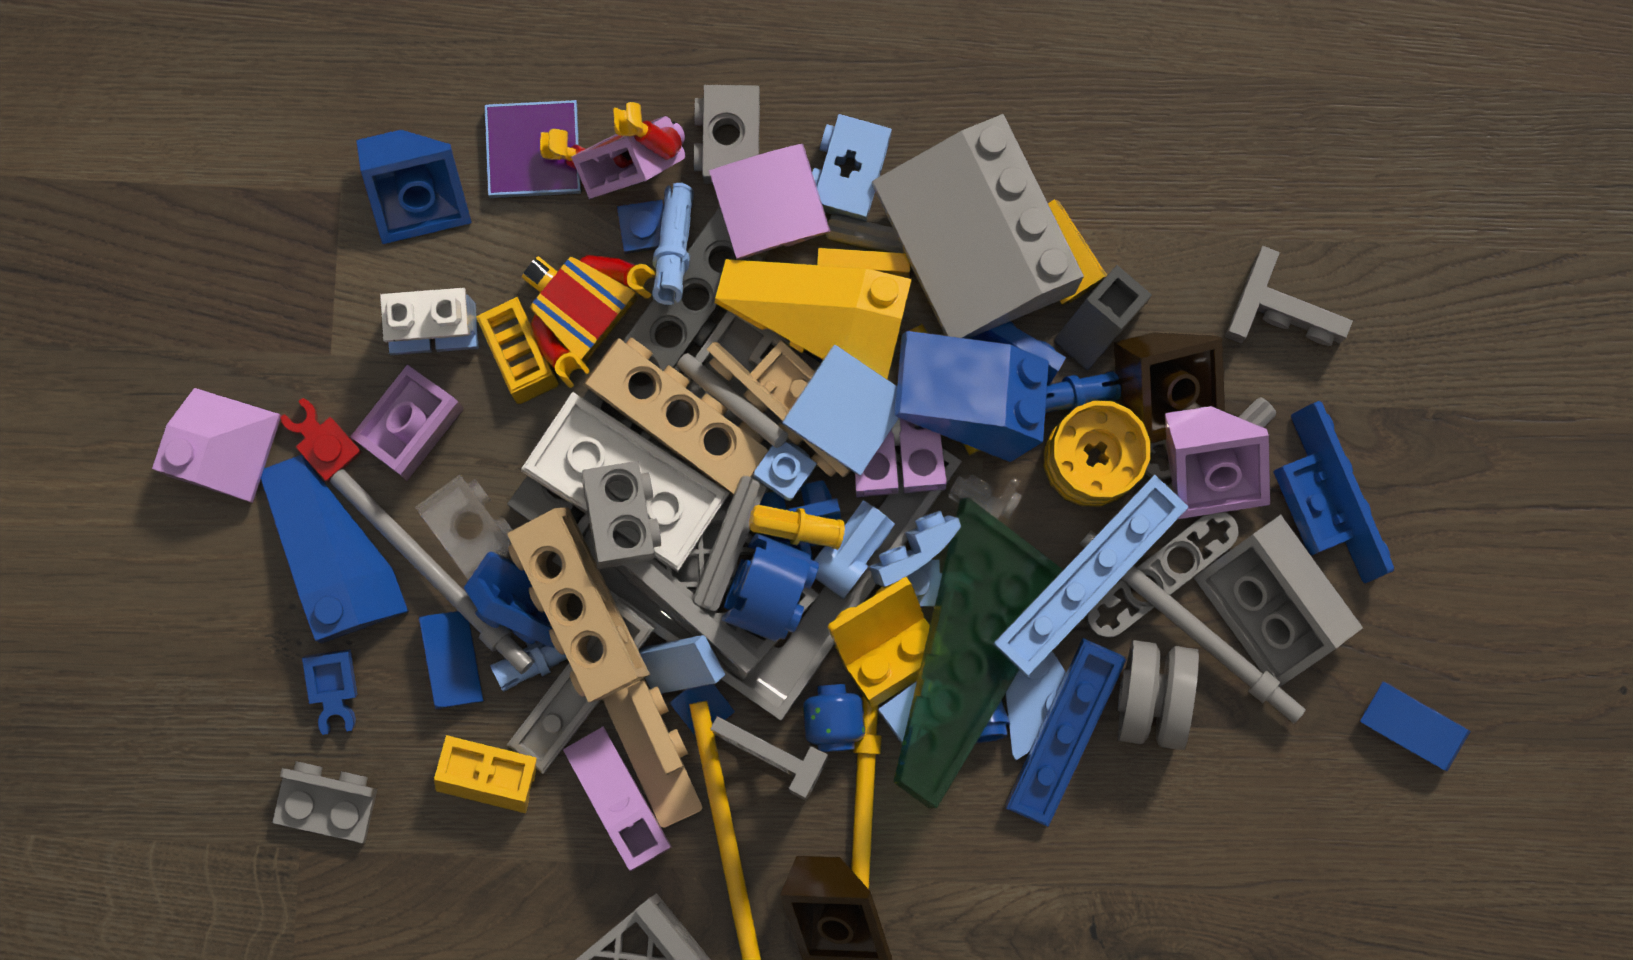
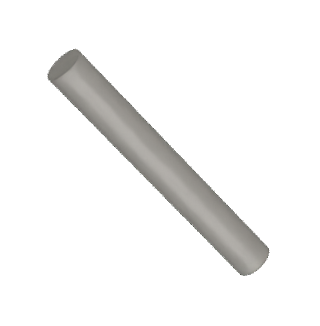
[677,353,788,448]

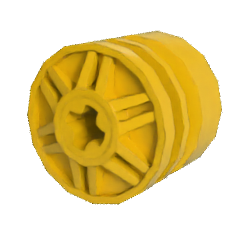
[1044,401,1150,507]

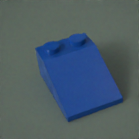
[895,331,1049,462]

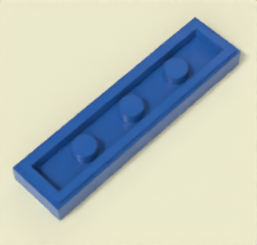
[1005,638,1126,827]

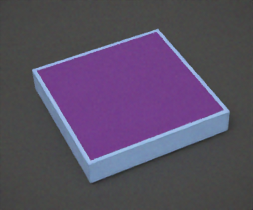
[485,100,581,198]

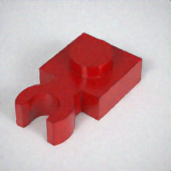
[280,398,362,483]

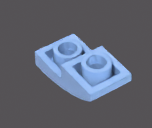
[869,511,961,587]

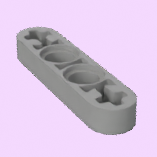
[1086,512,1238,638]

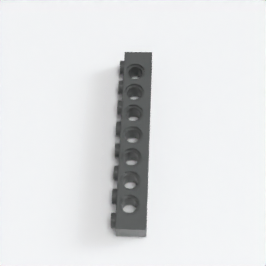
[507,207,770,523]

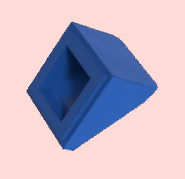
[670,684,735,737]

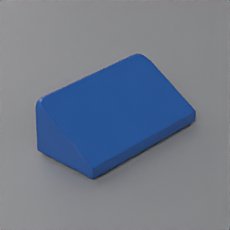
[419,611,484,710]

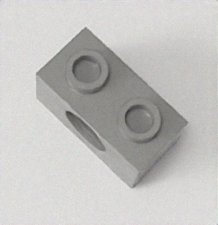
[694,85,760,184]

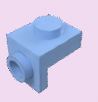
[753,441,817,501]

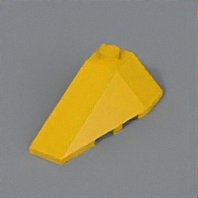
[714,259,911,379]

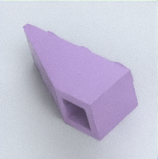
[563,726,672,871]

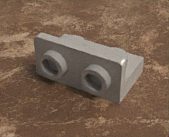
[272,761,378,843]

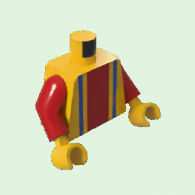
[521,255,656,388]

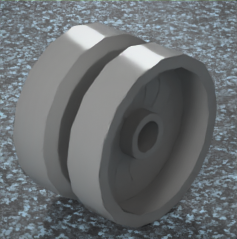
[1118,640,1199,750]

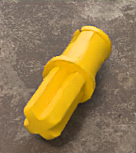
[749,505,845,550]

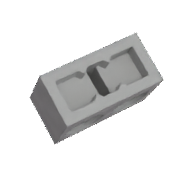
[582,461,661,569]

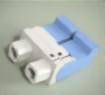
[380,288,479,355]

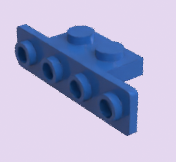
[1273,401,1394,583]

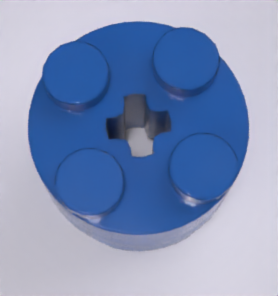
[722,533,819,642]

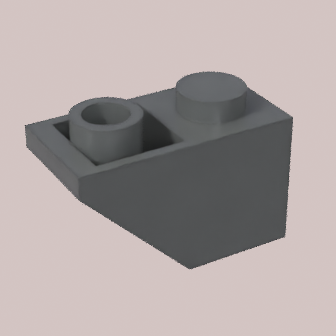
[1053,265,1152,371]

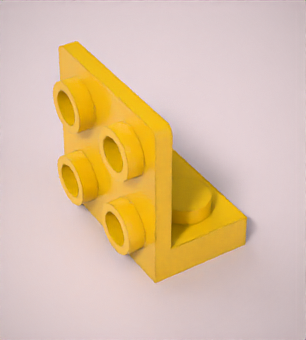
[827,577,951,708]

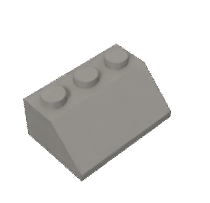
[1193,515,1363,687]

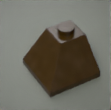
[1114,332,1225,444]
[780,856,892,960]

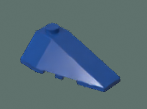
[261,455,409,644]

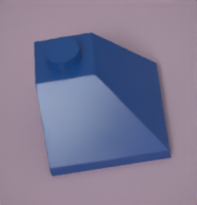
[356,130,472,244]

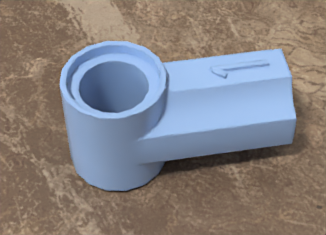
[814,500,895,599]

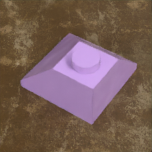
[152,388,282,503]
[1165,406,1270,519]

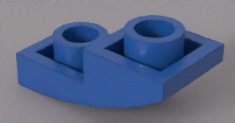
[1360,681,1471,771]

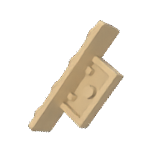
[707,340,851,477]
[603,678,703,828]

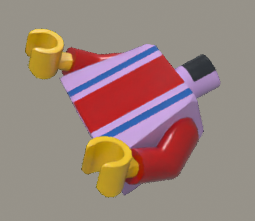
[540,102,685,199]

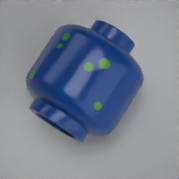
[803,684,865,752]

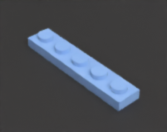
[993,475,1188,677]

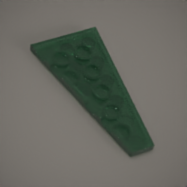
[893,497,1063,809]

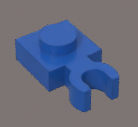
[302,649,358,735]

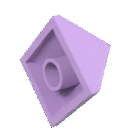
[350,365,464,481]

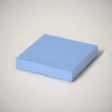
[781,344,899,476]

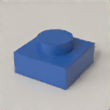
[617,200,664,254]

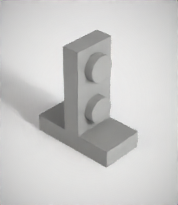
[1225,246,1353,346]

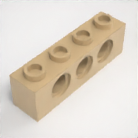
[583,337,769,496]
[507,507,650,702]

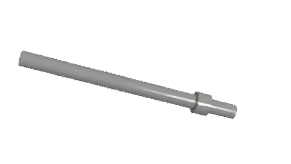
[330,469,534,674]
[1079,530,1306,724]

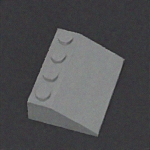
[871,114,1084,339]

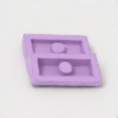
[709,144,831,260]

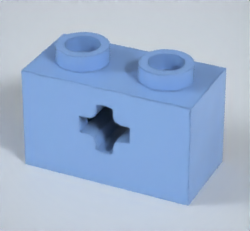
[812,114,892,221]

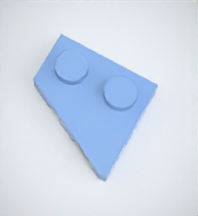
[1001,651,1066,761]

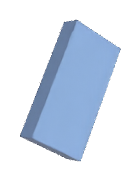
[639,635,725,694]

